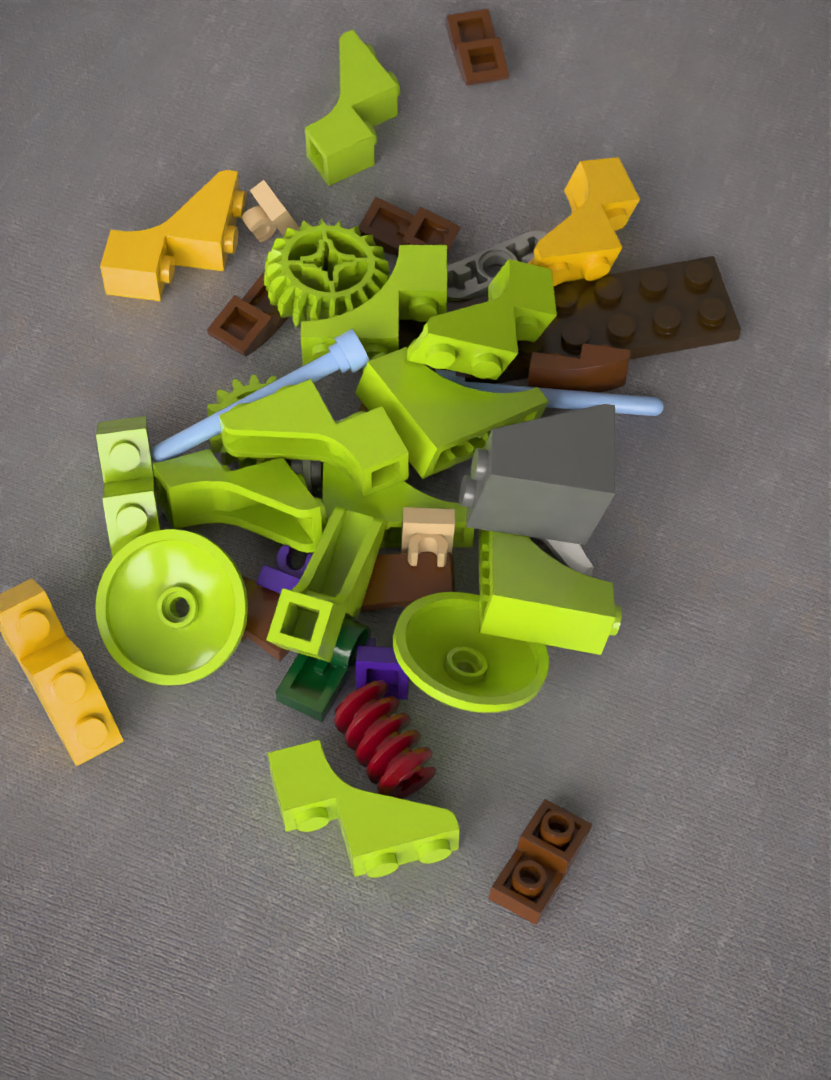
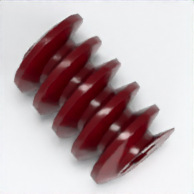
[334,679,436,799]

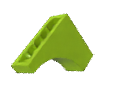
[355,347,549,479]
[322,418,474,548]
[478,529,622,655]

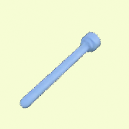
[150,329,370,463]
[435,370,664,416]

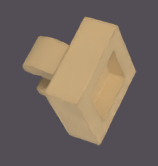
[241,180,299,243]
[401,507,455,567]

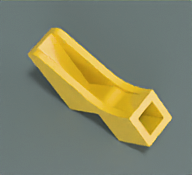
[528,157,640,286]
[100,170,247,301]
[0,578,124,766]

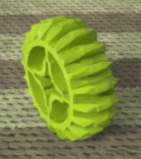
[264,218,390,328]

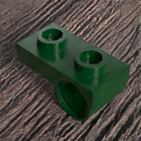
[275,616,371,722]

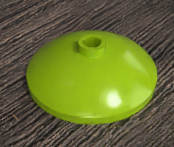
[96,529,248,685]
[393,592,549,713]

